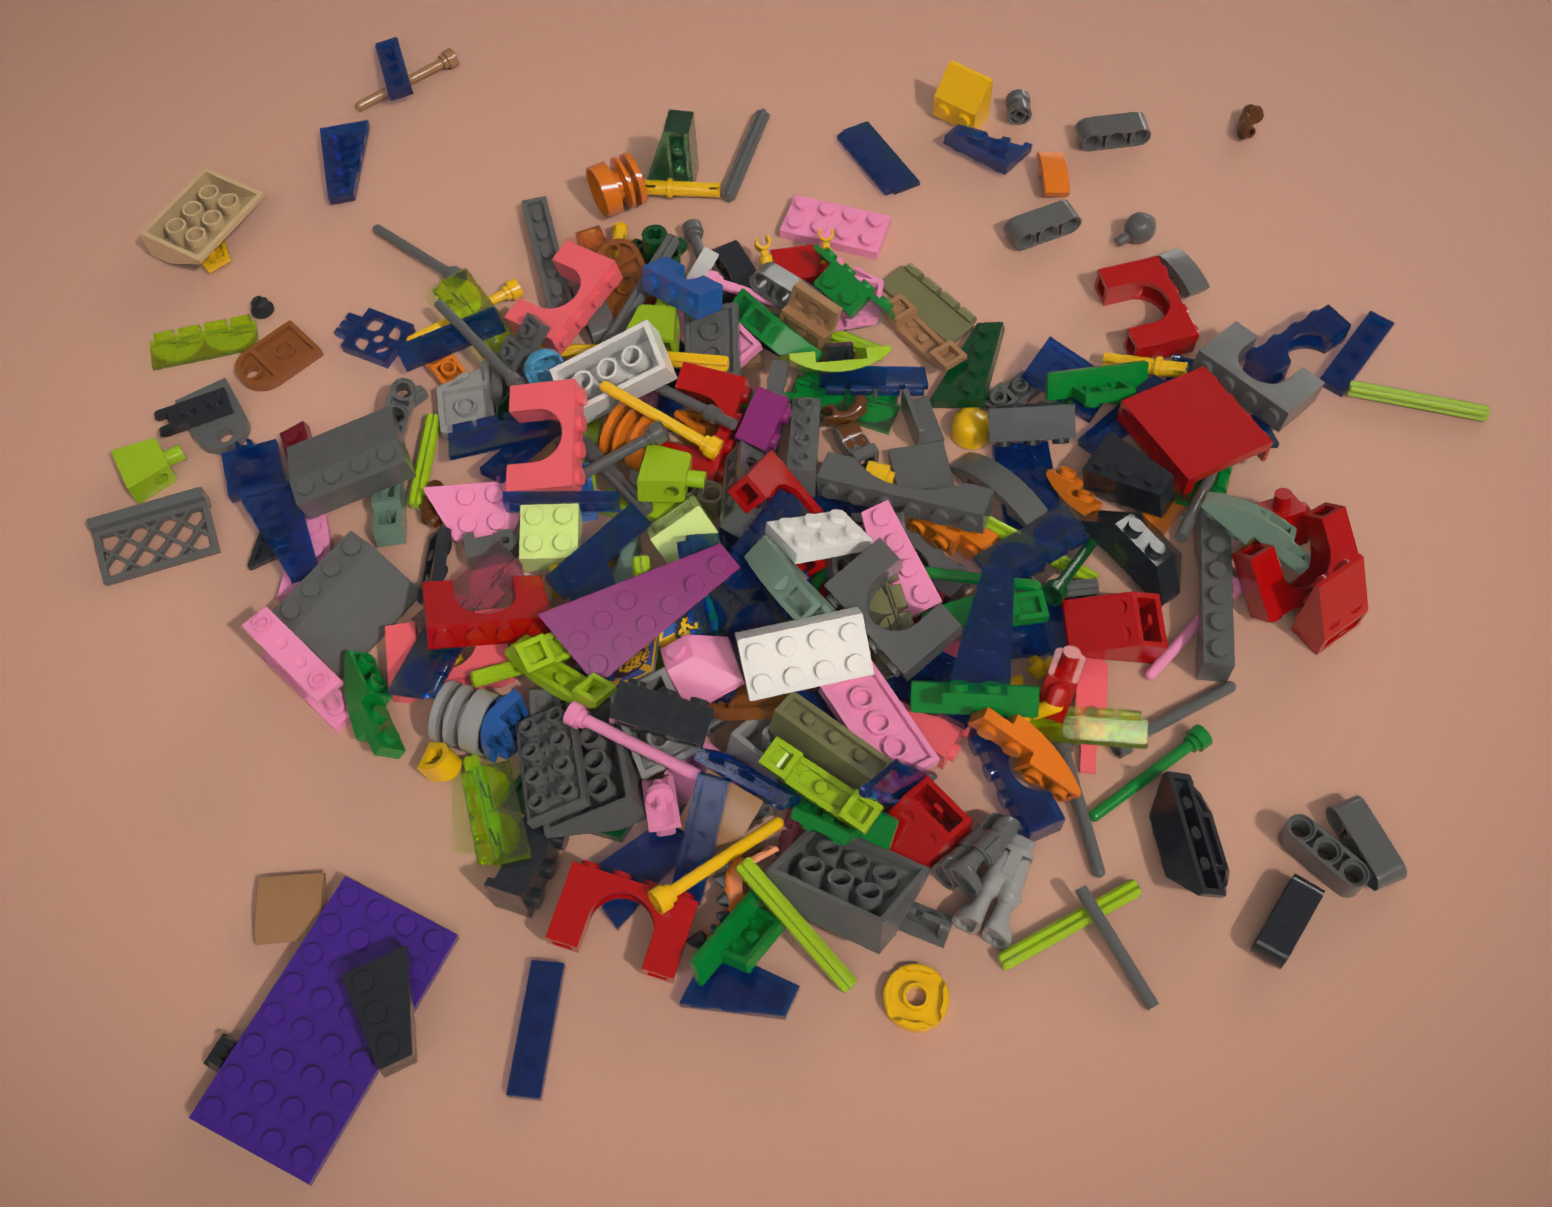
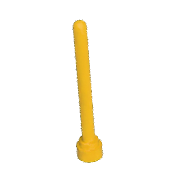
[406,278,524,346]
[599,381,724,461]
[647,817,784,915]

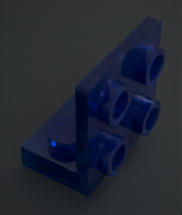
[1006,603,1067,660]

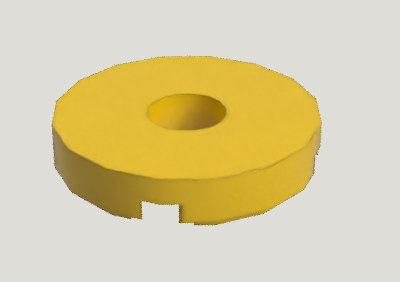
[882,964,950,1033]

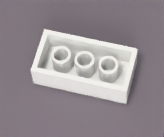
[549,320,678,424]
[735,607,874,701]

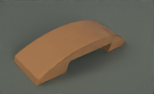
[883,293,967,371]

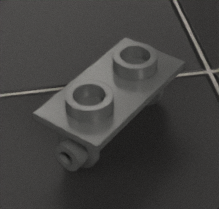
[899,901,953,948]

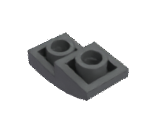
[1158,248,1210,299]
[497,312,551,371]
[985,370,1041,408]

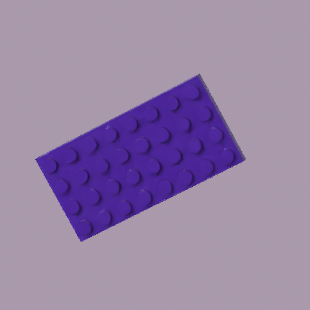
[189,876,459,1186]

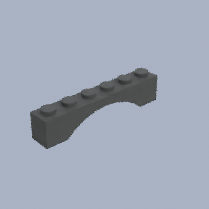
[816,452,994,534]
[1193,509,1235,682]

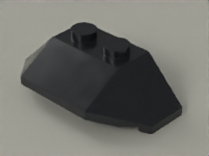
[1079,510,1182,607]
[1149,771,1230,898]

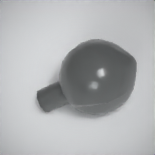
[1115,212,1156,247]

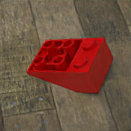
[1291,553,1369,655]
[1061,591,1168,664]
[887,775,973,868]

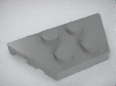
[436,360,500,450]

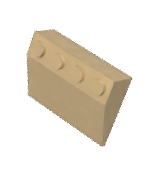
[139,167,266,264]

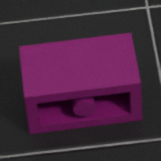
[735,386,793,454]

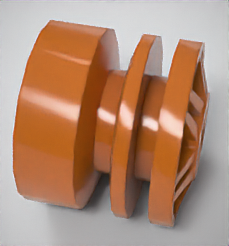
[586,152,648,218]
[599,402,669,472]

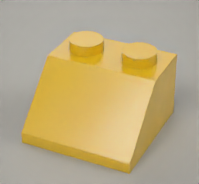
[932,60,993,134]

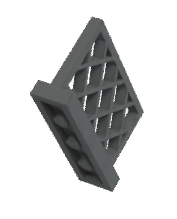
[87,486,221,586]

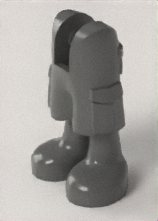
[932,812,1020,898]

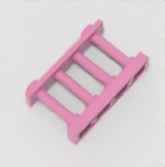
[241,606,351,733]

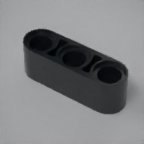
[712,240,756,297]
[1250,873,1325,969]

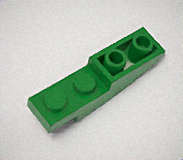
[732,288,824,375]
[921,588,1049,639]
[344,650,406,759]

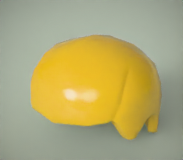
[950,407,989,449]

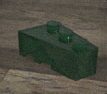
[647,109,699,182]

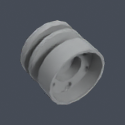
[428,680,502,756]

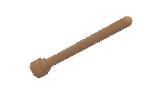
[355,48,459,111]

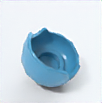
[523,348,564,384]

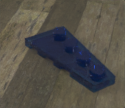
[320,120,370,205]

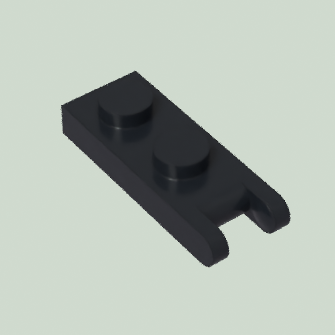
[154,387,234,437]
[417,525,452,605]

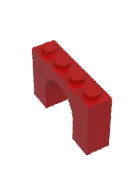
[1094,256,1199,359]
[656,361,753,484]
[727,450,827,580]
[1231,502,1359,623]
[422,575,551,649]
[545,860,699,984]

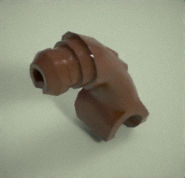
[1236,104,1264,139]
[820,395,868,427]
[420,480,445,528]

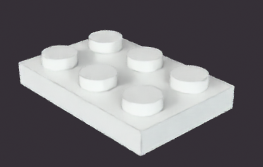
[765,509,873,564]

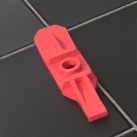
[1073,658,1108,774]

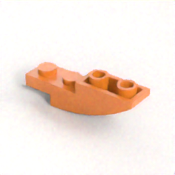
[906,517,1015,577]
[968,707,1081,802]

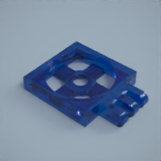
[333,308,416,369]

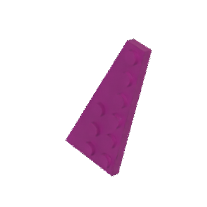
[538,544,740,679]

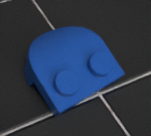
[480,689,530,763]

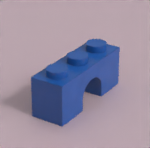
[642,256,723,320]

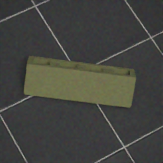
[770,692,896,800]

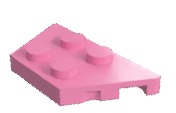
[828,257,884,332]
[424,481,528,543]

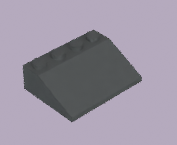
[287,405,416,520]
[272,531,419,679]
[543,701,647,838]
[766,830,931,954]

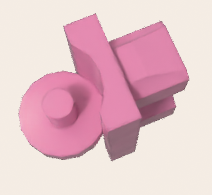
[642,775,682,837]

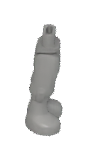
[952,834,1035,949]

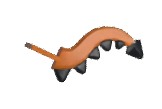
[687,845,779,949]

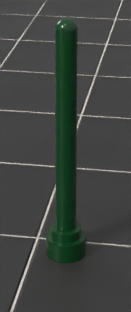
[1042,536,1098,606]

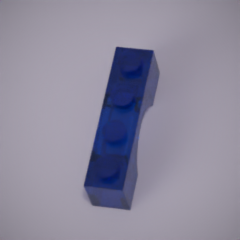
[1242,304,1352,384]
[968,716,1065,842]

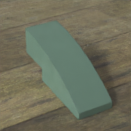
[371,482,407,547]

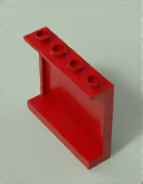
[1116,366,1273,497]

